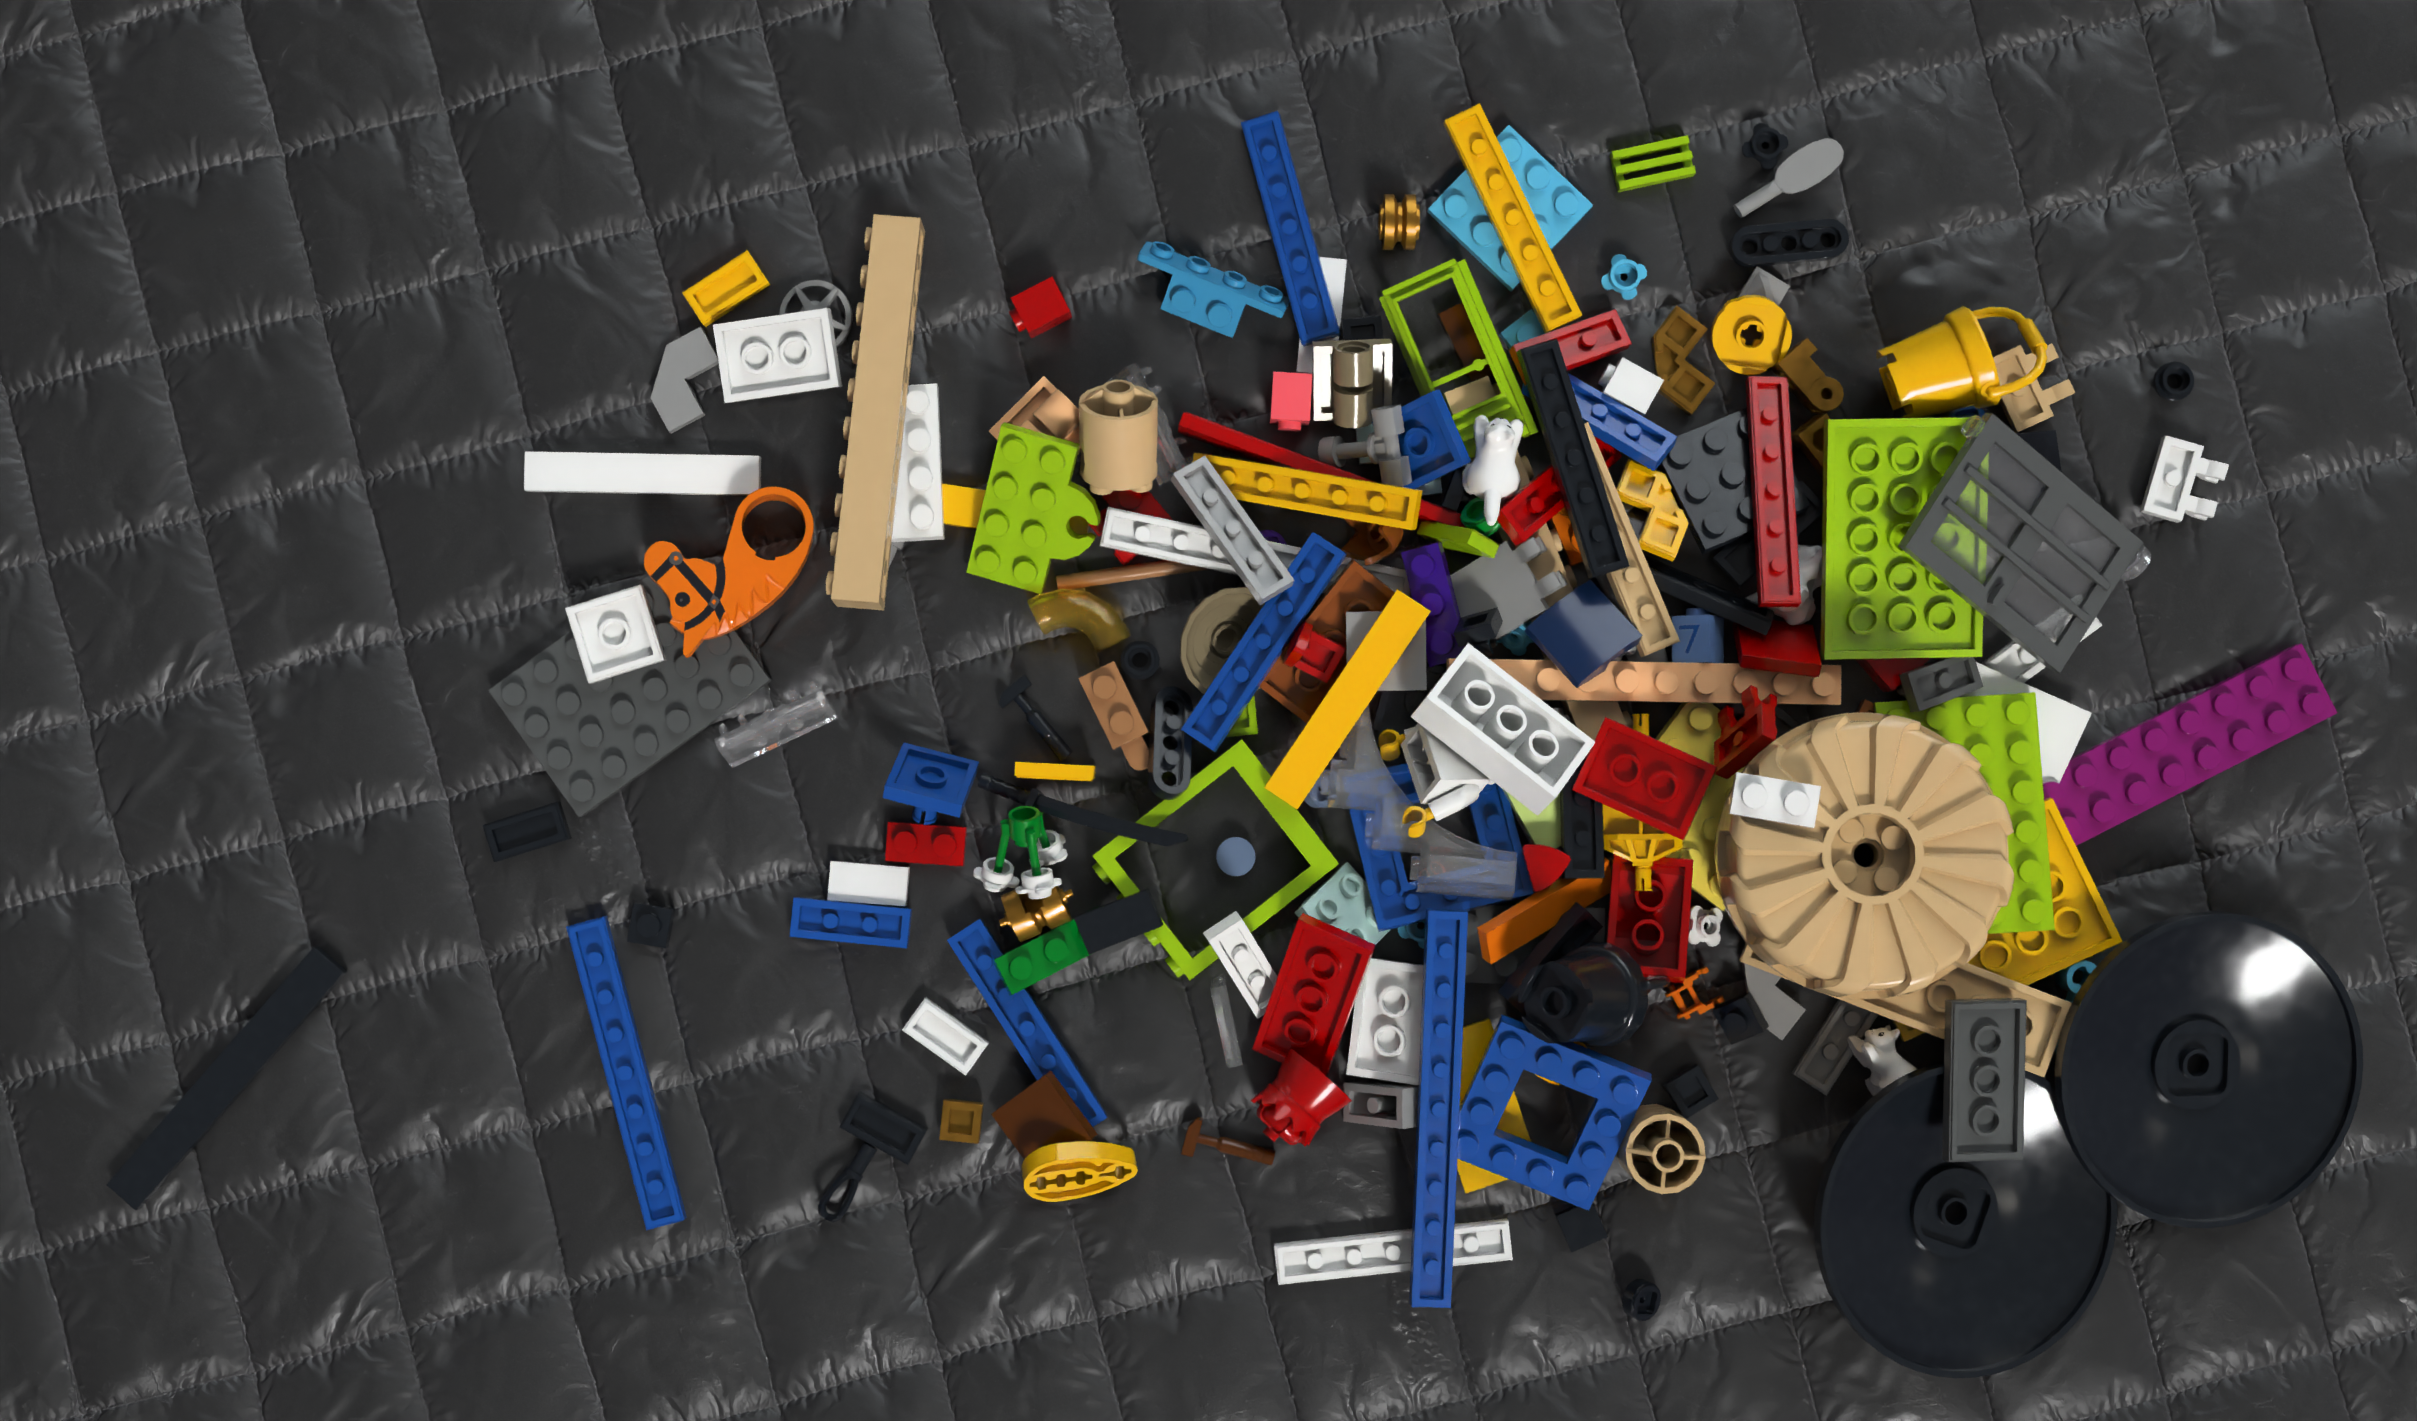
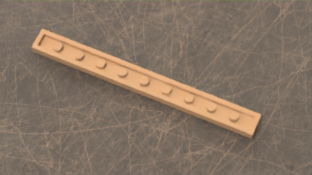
[1447,658,1841,705]

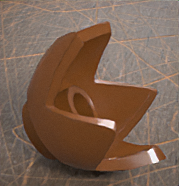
[1341,518,1403,566]

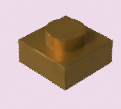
[939,1099,984,1144]

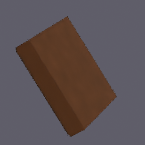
[991,1070,1098,1159]

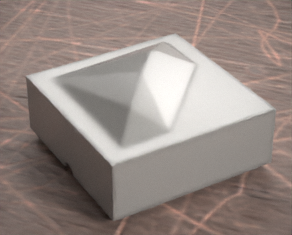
[1737,266,1790,306]

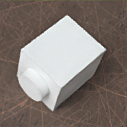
[1598,357,1664,416]

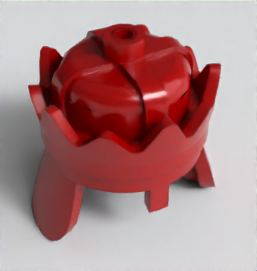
[1250,1049,1352,1146]

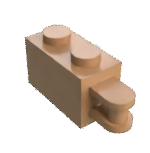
[1078,661,1150,771]

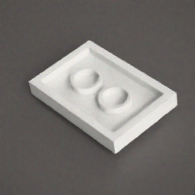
[713,308,842,403]
[1346,958,1424,1085]

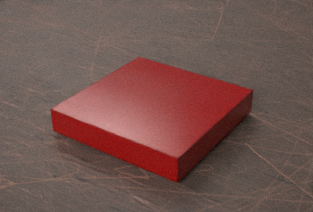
[1733,620,1822,677]

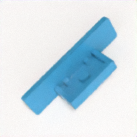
[1137,241,1290,338]

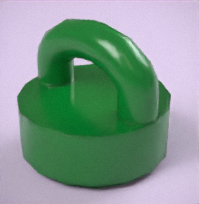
[1460,497,1501,537]

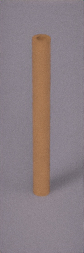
[1056,560,1209,591]

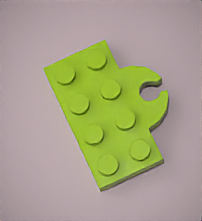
[966,422,1101,594]

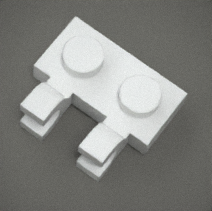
[2139,435,2229,523]

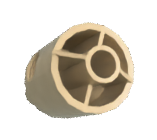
[1079,380,1158,495]
[1616,1104,1706,1194]

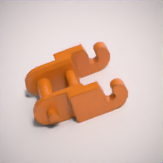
[1665,966,1725,1020]

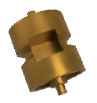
[999,876,1074,942]

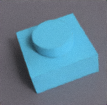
[1499,309,1545,349]

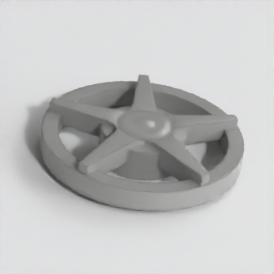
[779,280,853,348]

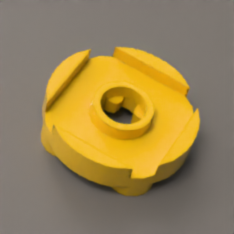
[1711,295,1792,375]

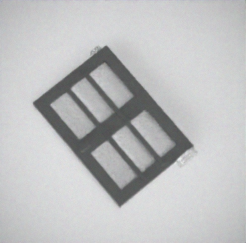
[1898,413,2151,673]

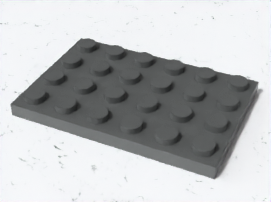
[488,555,772,817]

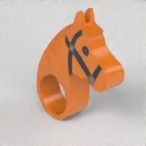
[644,487,814,658]

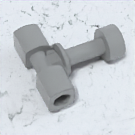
[1318,405,1412,487]

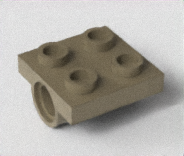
[1312,339,1393,428]

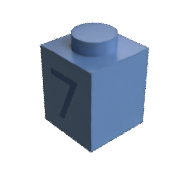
[1672,608,1724,663]

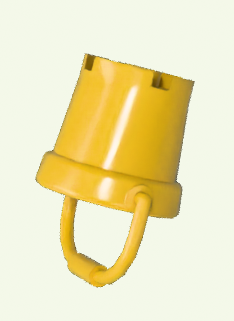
[1876,306,2047,418]

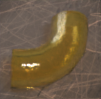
[1027,588,1132,653]

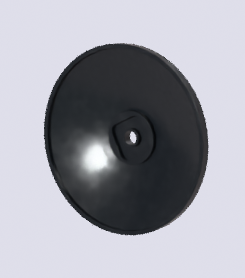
[2054,911,2363,1228]
[1814,1062,2118,1378]

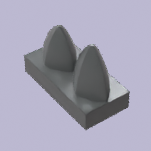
[1896,657,1983,712]

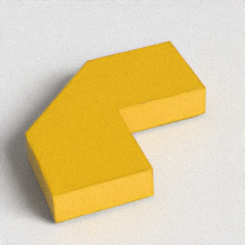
[1616,459,1689,562]

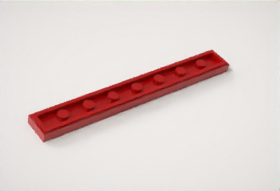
[1178,412,1465,528]

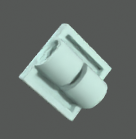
[1294,862,1391,945]

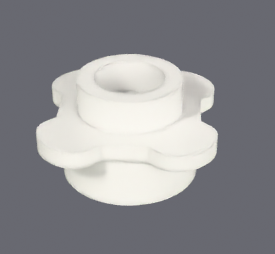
[1688,905,1723,947]

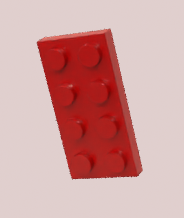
[1252,913,1376,1077]

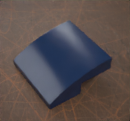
[1525,580,1643,688]

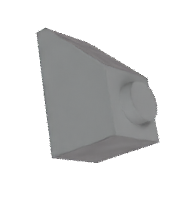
[1343,1082,1418,1129]

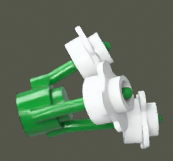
[973,806,1068,899]

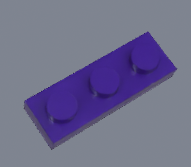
[1401,542,1465,667]

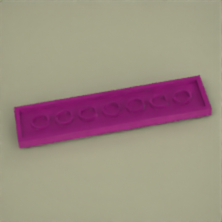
[2043,643,2337,846]

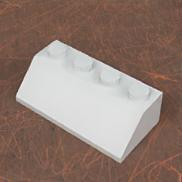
[1411,643,1595,816]

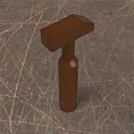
[1181,1117,1276,1166]

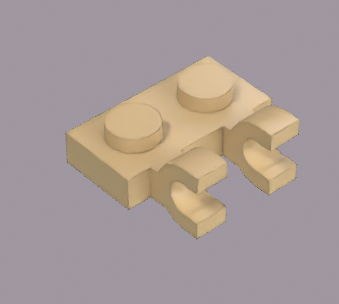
[1993,343,2075,433]

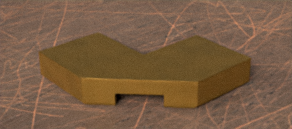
[1651,305,1715,416]

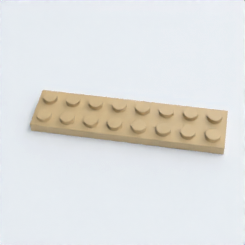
[1739,943,2072,1077]

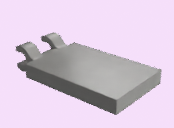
[1445,536,1567,667]

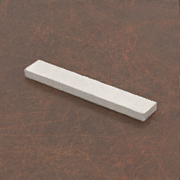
[524,451,761,496]
[1274,1218,1513,1285]

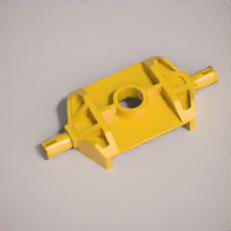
[1603,714,1684,891]

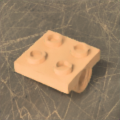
[989,376,1081,454]

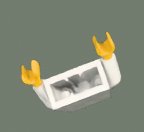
[1378,723,1495,838]

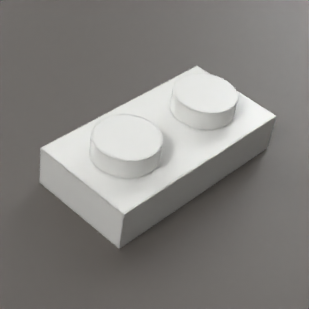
[1728,772,1821,828]

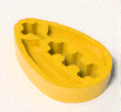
[1021,1141,1138,1202]

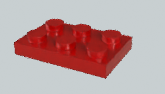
[1572,717,1718,841]

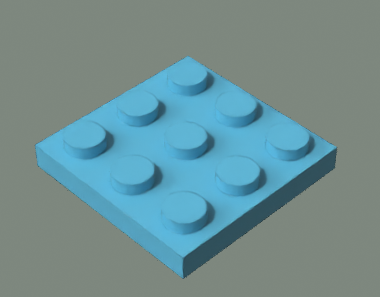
[1427,125,1593,292]

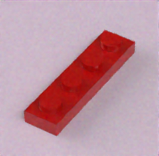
[1497,436,1622,546]

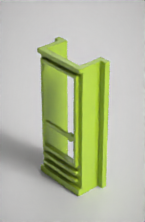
[1379,258,1539,459]

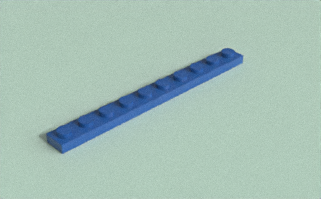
[1409,909,1468,1308]

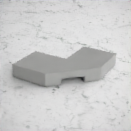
[650,326,719,434]
[1742,963,1806,1040]

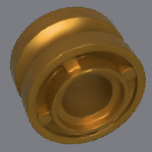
[1378,194,1420,250]

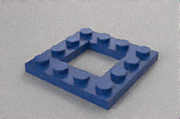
[1342,763,1533,932]
[1457,1015,1652,1211]

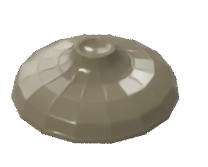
[1180,587,1265,694]

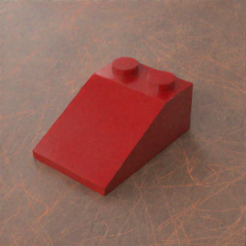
[1606,854,1694,983]

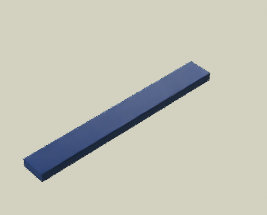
[566,916,687,1230]

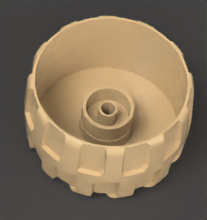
[1714,712,2015,999]

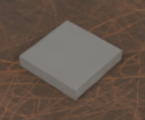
[1346,611,1427,691]

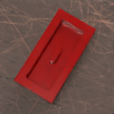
[885,822,967,866]

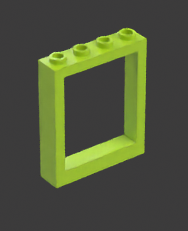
[1092,739,1339,981]

